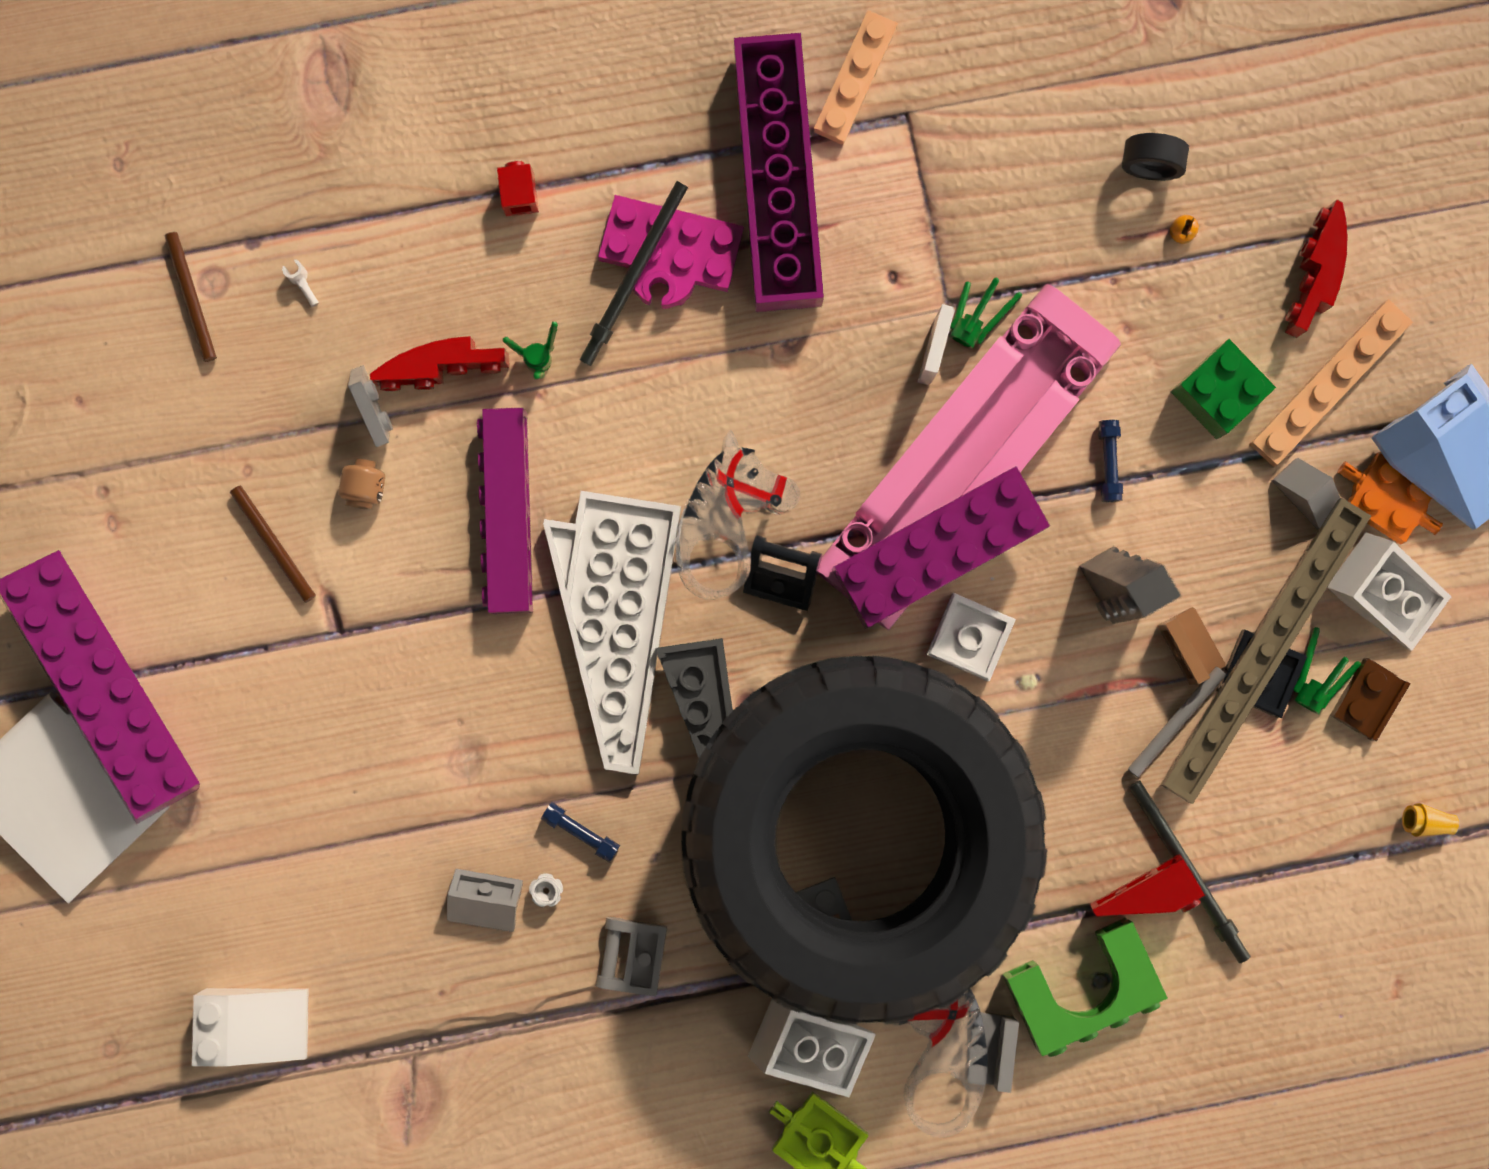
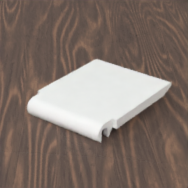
[0,692,170,903]

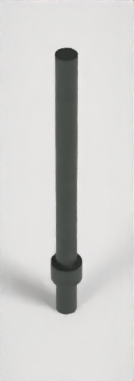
[580,181,688,366]
[1129,780,1251,964]

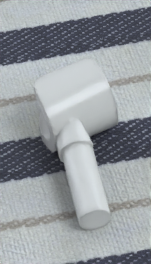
[282,259,319,307]

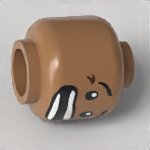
[338,459,385,510]

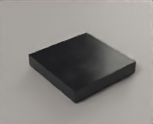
[1216,629,1307,718]

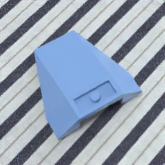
[1371,364,1489,530]

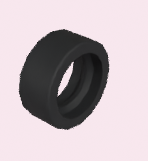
[1122,133,1189,181]

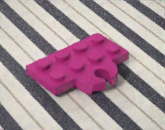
[598,195,744,309]

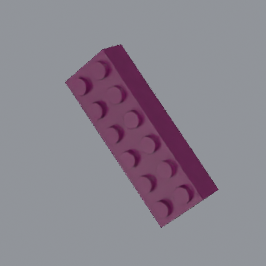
[832,466,1050,629]

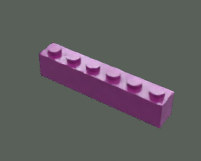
[477,408,533,614]

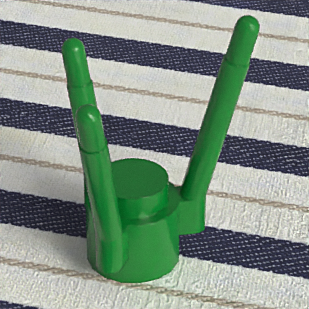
[950,277,1022,349]
[503,321,558,380]
[1293,627,1361,714]

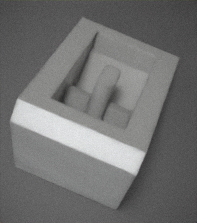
[1272,458,1341,530]

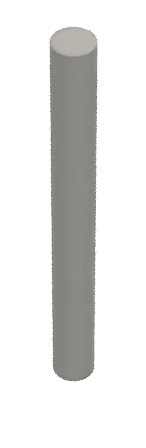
[1128,667,1226,778]

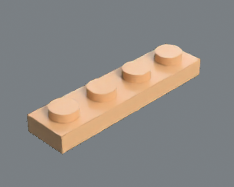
[814,10,898,146]

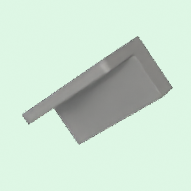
[447,869,523,932]
[966,1012,1019,1093]

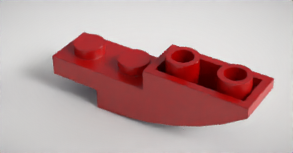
[1284,200,1348,338]
[370,336,510,391]

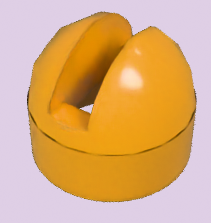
[1170,215,1199,244]

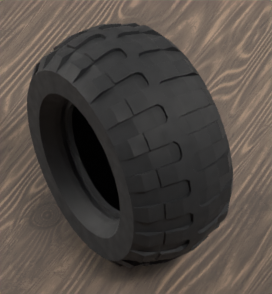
[681,656,1047,1025]

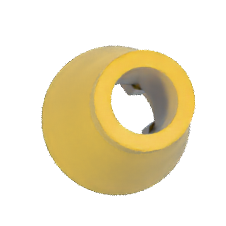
[1402,803,1459,837]

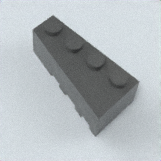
[1079,546,1181,624]

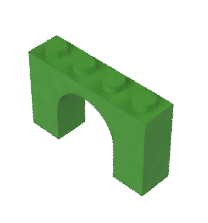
[1002,918,1168,1057]

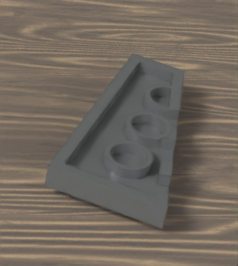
[655,638,733,758]

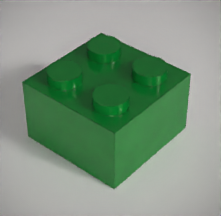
[1170,339,1276,440]

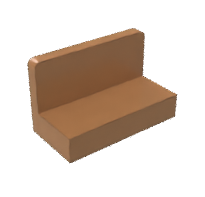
[1157,607,1225,685]

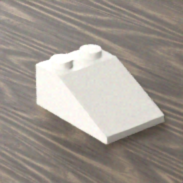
[1327,533,1451,651]
[192,988,309,1066]
[748,998,876,1097]

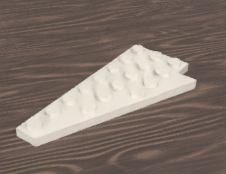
[543,491,681,775]

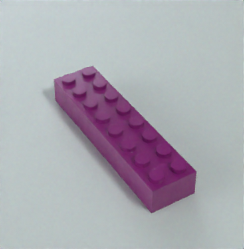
[734,33,824,312]
[0,550,200,825]

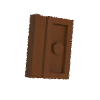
[1330,658,1410,741]

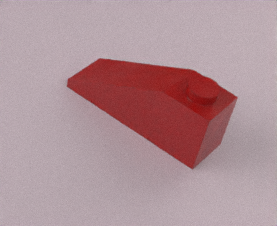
[1090,854,1205,916]

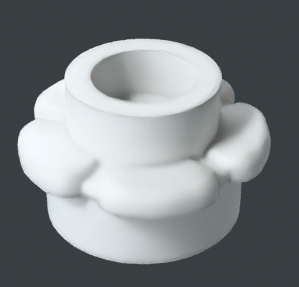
[529,873,563,907]

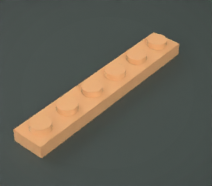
[1249,299,1413,467]

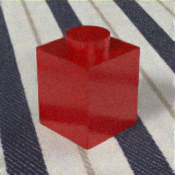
[497,161,539,217]

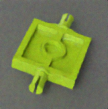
[769,1091,869,1169]

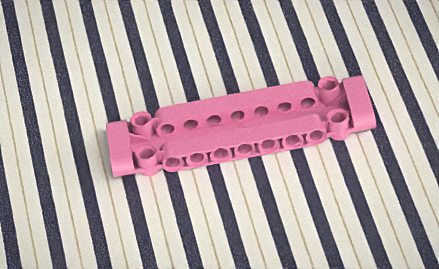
[818,284,1121,630]

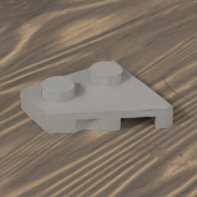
[348,365,393,447]

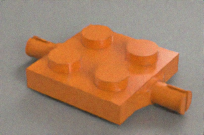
[1337,451,1443,545]

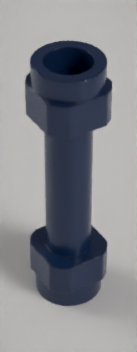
[1098,420,1123,502]
[541,802,621,863]

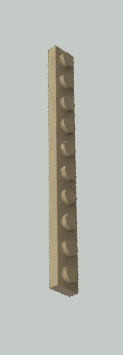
[1161,498,1371,804]

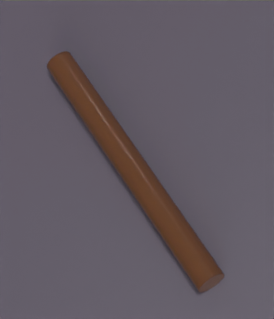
[164,232,217,362]
[230,485,316,603]

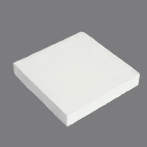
[918,304,955,385]
[926,593,1016,681]

